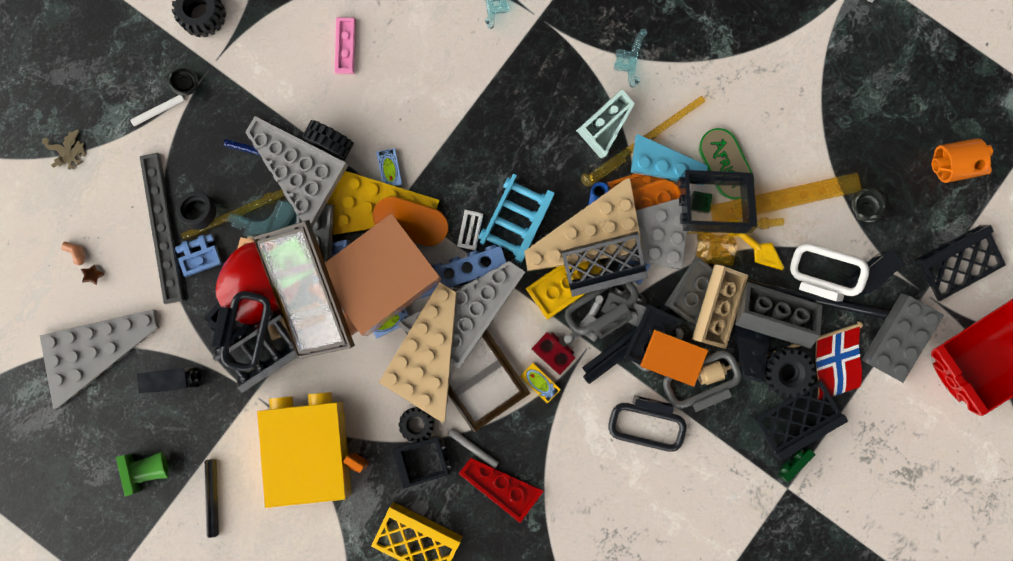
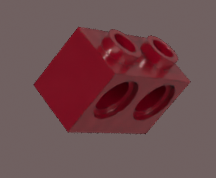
[531,332,575,375]

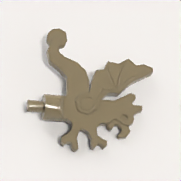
[42,130,86,170]

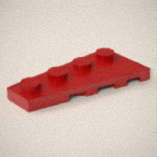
[458,458,544,523]

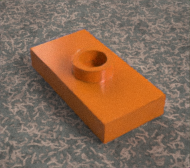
[343,452,369,473]

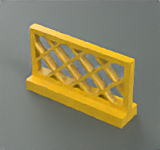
[371,502,463,561]

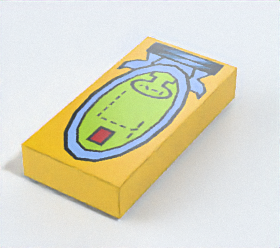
[519,363,561,403]

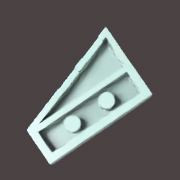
[576,89,635,158]

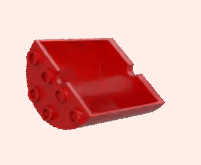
[931,299,1013,416]

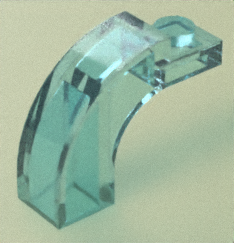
[227,199,296,238]

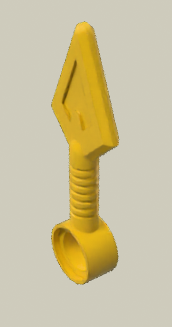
[727,219,784,270]

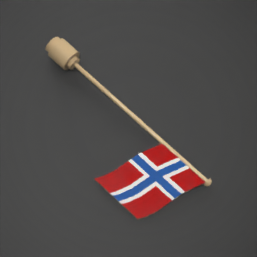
[698,321,863,400]

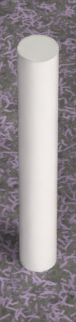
[130,95,185,126]

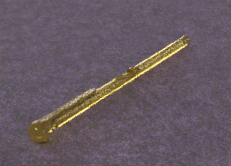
[581,96,705,186]

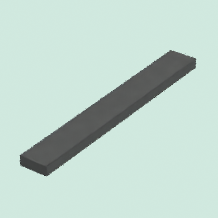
[139,153,185,304]

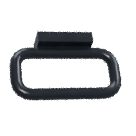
[211,291,271,372]
[608,395,687,452]

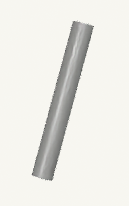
[448,428,499,469]

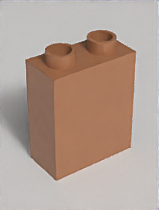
[313,213,442,336]

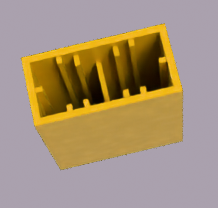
[257,392,352,508]

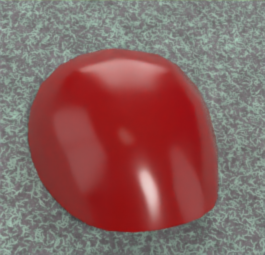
[216,242,301,325]

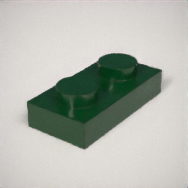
[778,448,816,483]

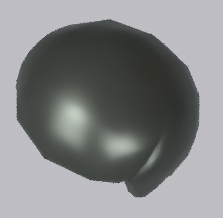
[168,67,198,96]

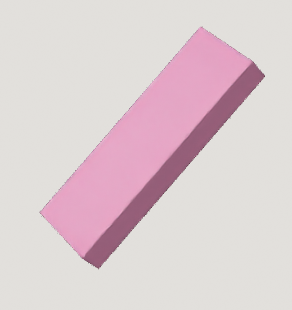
[335,17,356,74]

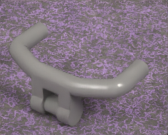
[564,295,603,344]

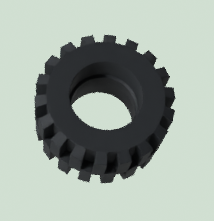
[172,0,226,38]

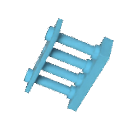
[479,174,555,264]

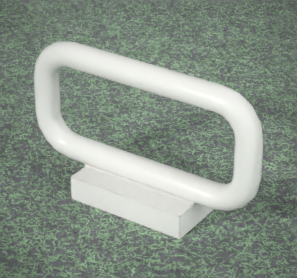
[790,243,869,301]

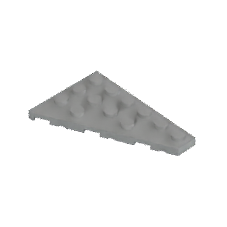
[245,116,348,228]
[618,196,693,270]
[398,261,526,368]
[40,309,159,409]

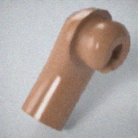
[61,241,86,265]

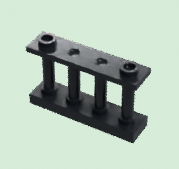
[213,309,307,393]

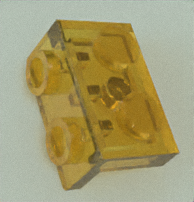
[694,232,738,266]

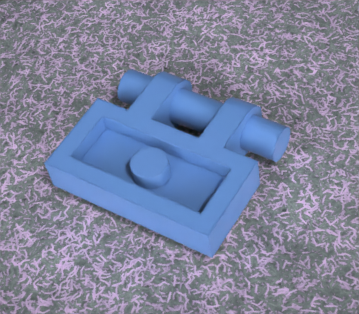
[175,234,222,277]

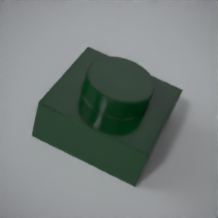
[691,191,713,214]

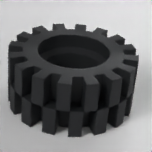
[398,407,435,443]

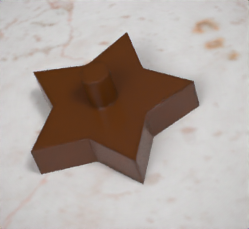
[81,264,104,285]

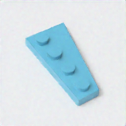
[631,134,708,186]

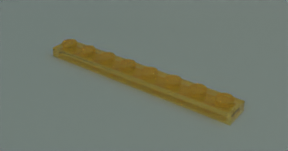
[710,173,862,222]

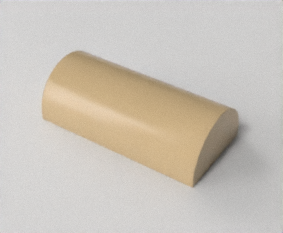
[692,265,748,349]

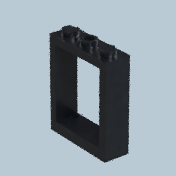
[678,170,758,234]

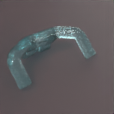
[485,0,509,29]
[613,29,647,88]

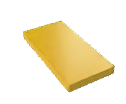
[526,260,606,320]

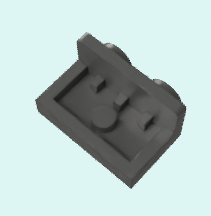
[601,286,647,326]

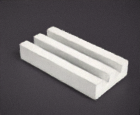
[457,210,484,251]

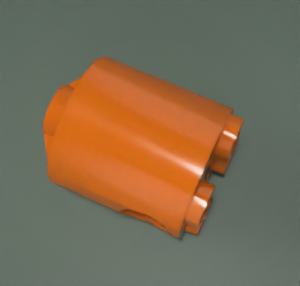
[932,138,993,183]

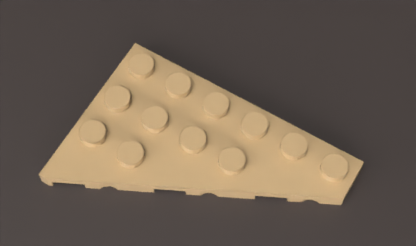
[524,178,643,271]
[379,282,457,423]

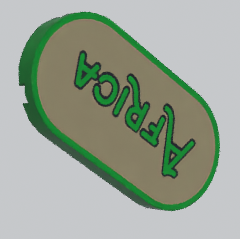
[699,128,754,200]

